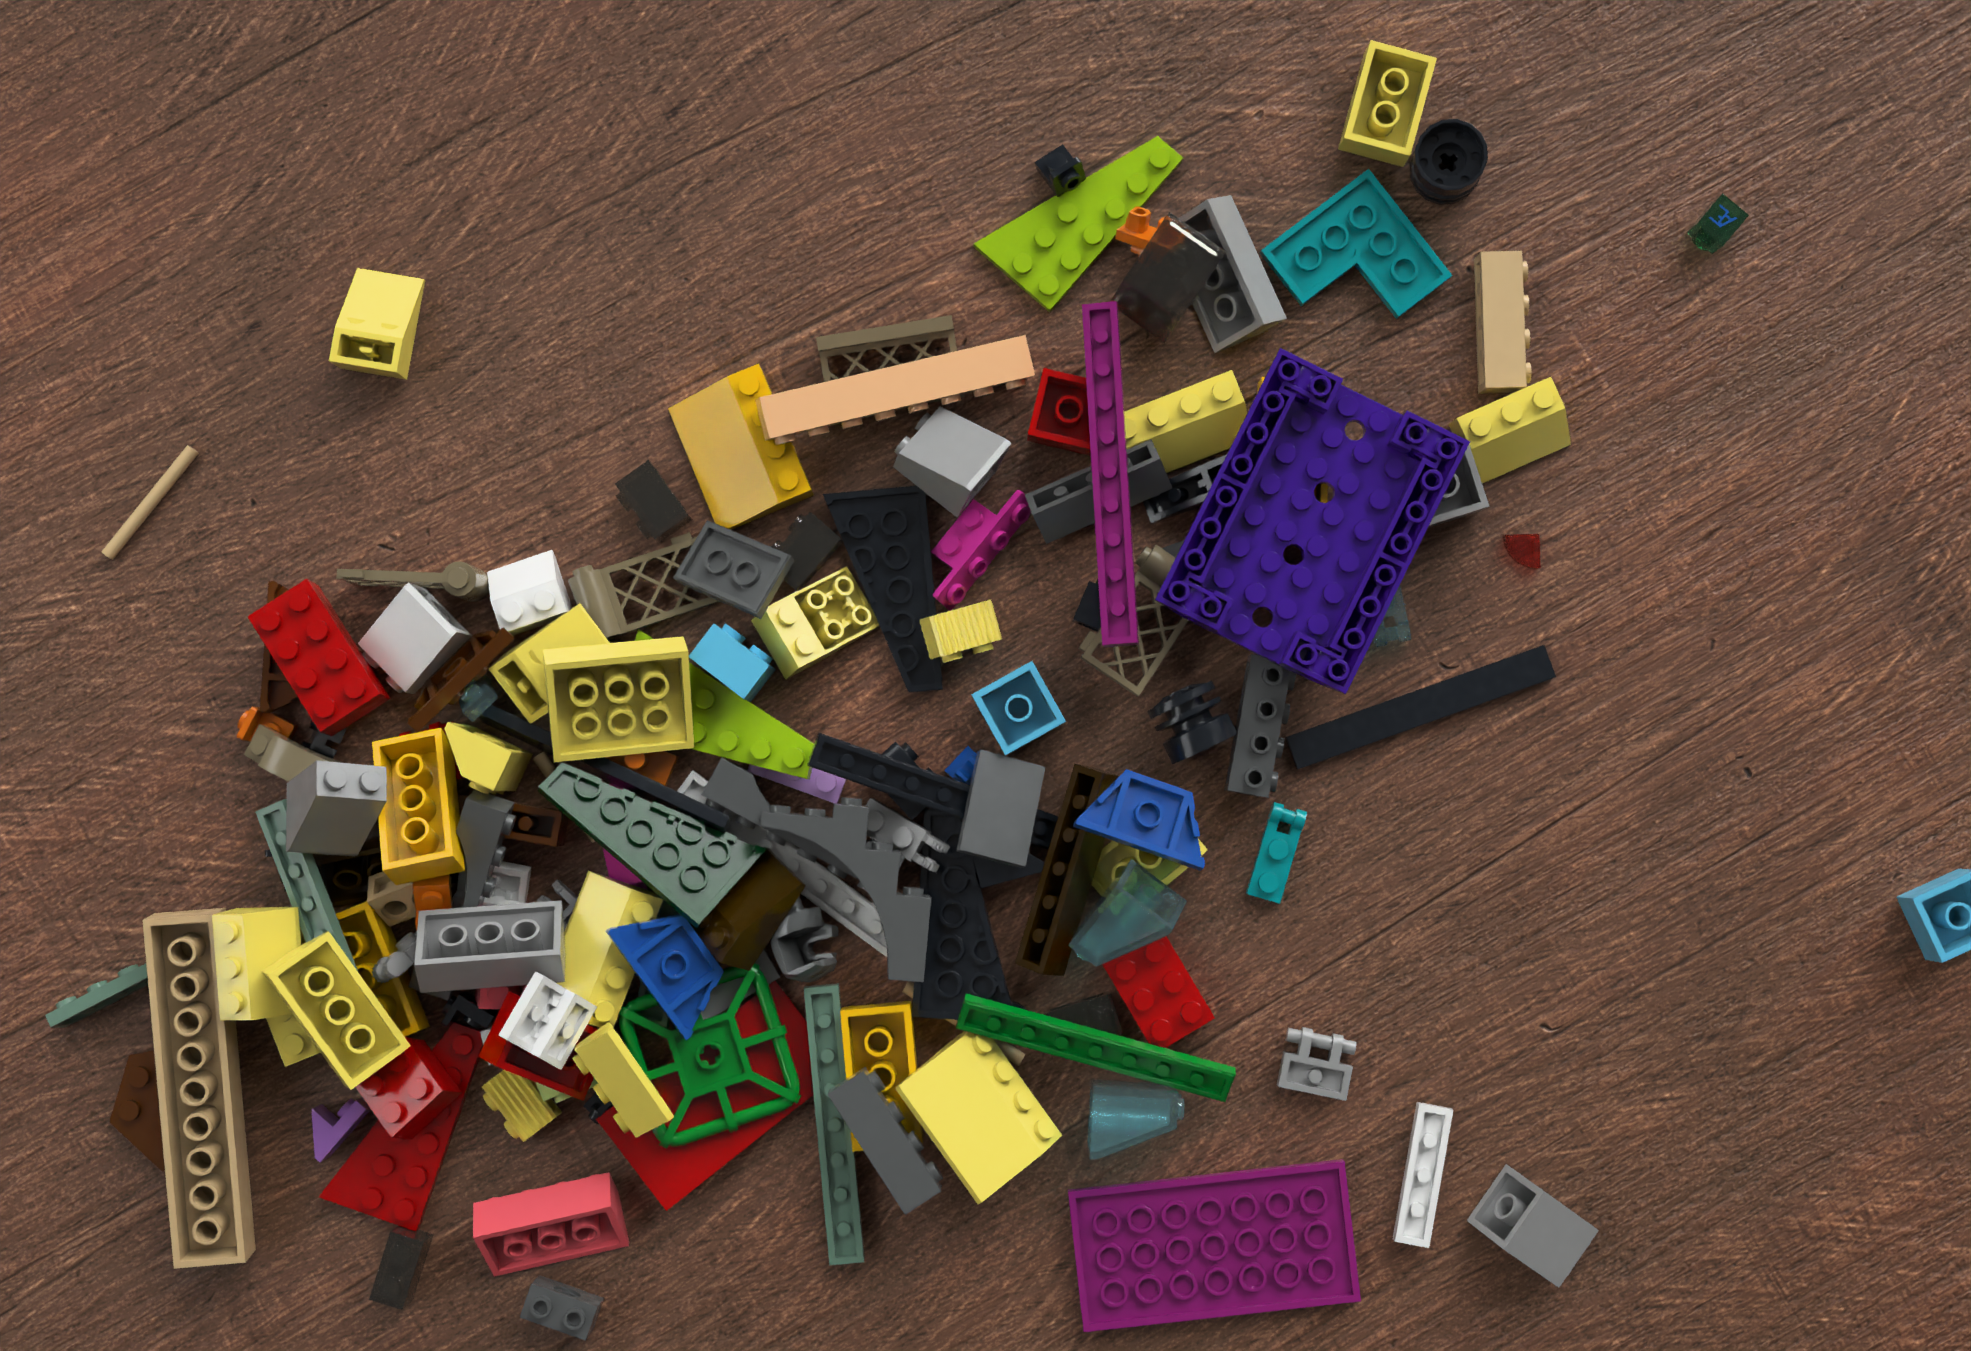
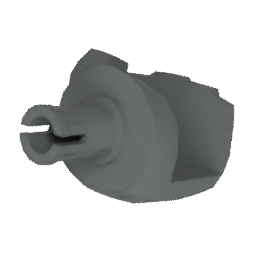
[770,896,839,983]

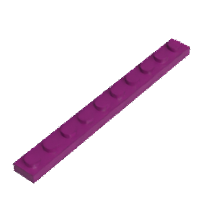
[1082,301,1139,648]

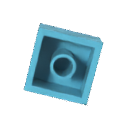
[689,623,776,702]
[971,661,1066,756]
[1896,869,1971,963]

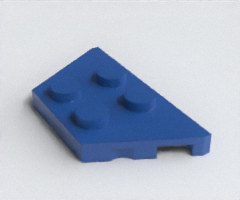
[1073,769,1205,871]
[605,914,724,1040]

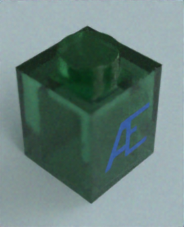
[1686,193,1749,254]

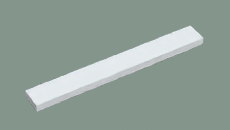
[677,770,887,957]

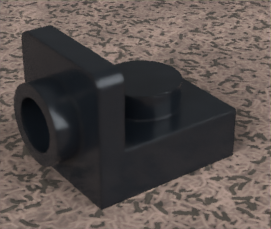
[1034,144,1086,197]
[441,992,499,1029]

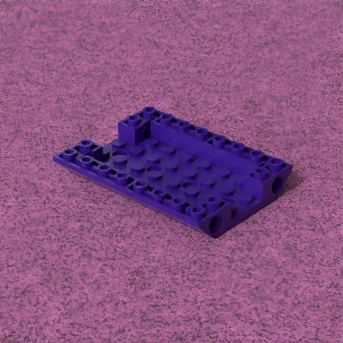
[1155,348,1470,694]

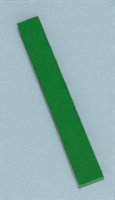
[956,993,1236,1102]

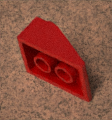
[478,991,598,1101]

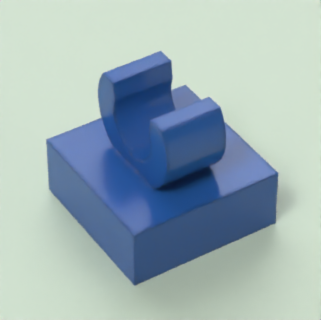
[944,746,977,785]

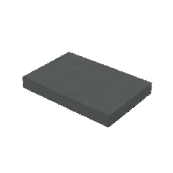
[673,520,795,619]
[957,749,1045,868]

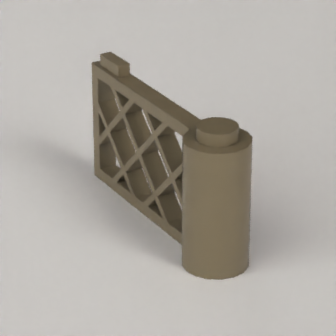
[568,532,720,641]
[1078,544,1188,697]
[336,561,490,602]

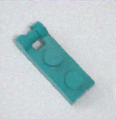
[1246,802,1307,904]

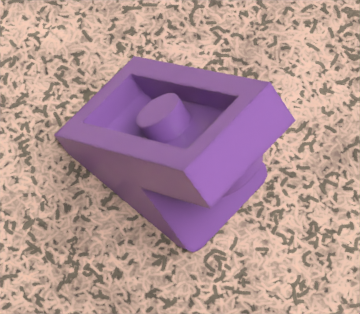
[312,1097,371,1162]

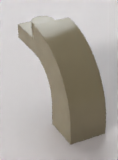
[244,724,344,782]

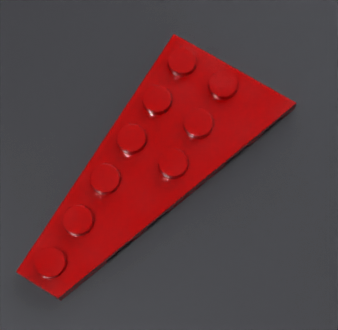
[319,1021,483,1232]

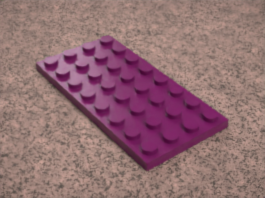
[1068,1159,1361,1332]

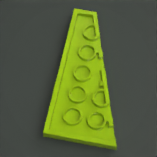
[973,136,1183,312]
[635,629,814,780]

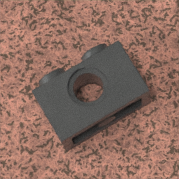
[520,1275,604,1341]

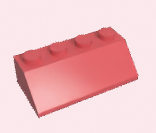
[473,1172,629,1277]

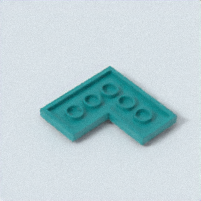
[1260,169,1453,319]

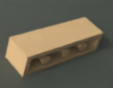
[1474,251,1532,394]

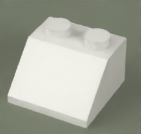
[487,550,572,635]

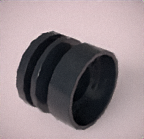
[1410,119,1488,205]
[1147,680,1237,764]

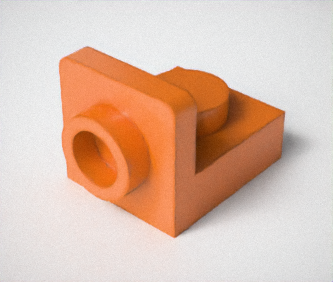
[236,706,298,742]
[413,875,452,930]

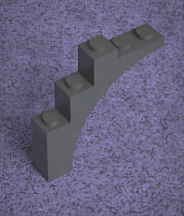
[761,797,931,982]

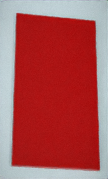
[596,981,813,1211]

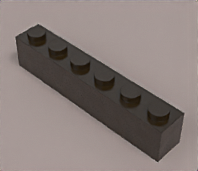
[1014,763,1119,976]

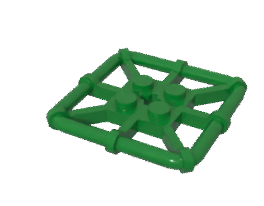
[619,963,802,1149]

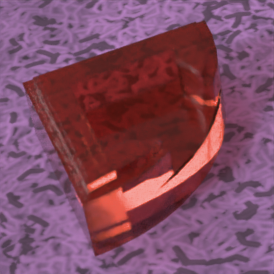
[1503,534,1541,569]

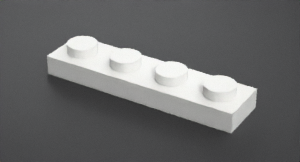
[1393,1102,1453,1248]

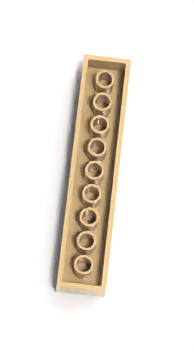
[142,908,256,1269]

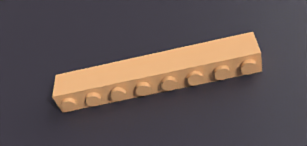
[755,335,1035,445]

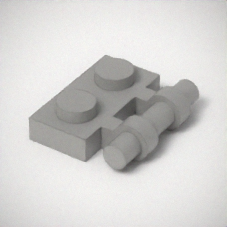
[1277,1027,1356,1101]

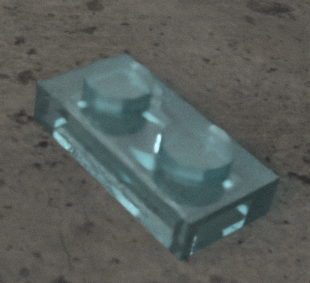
[458,675,498,722]

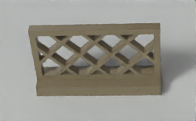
[816,315,965,403]

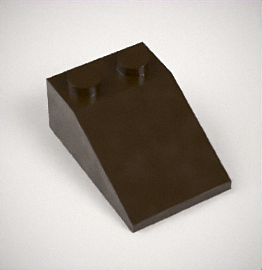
[688,847,806,971]

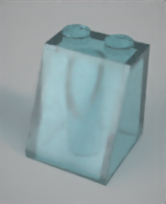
[1068,859,1187,967]
[1087,1079,1184,1160]

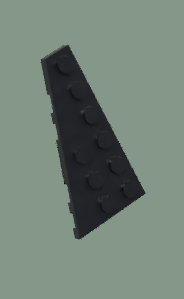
[823,486,943,693]
[912,808,1012,1020]

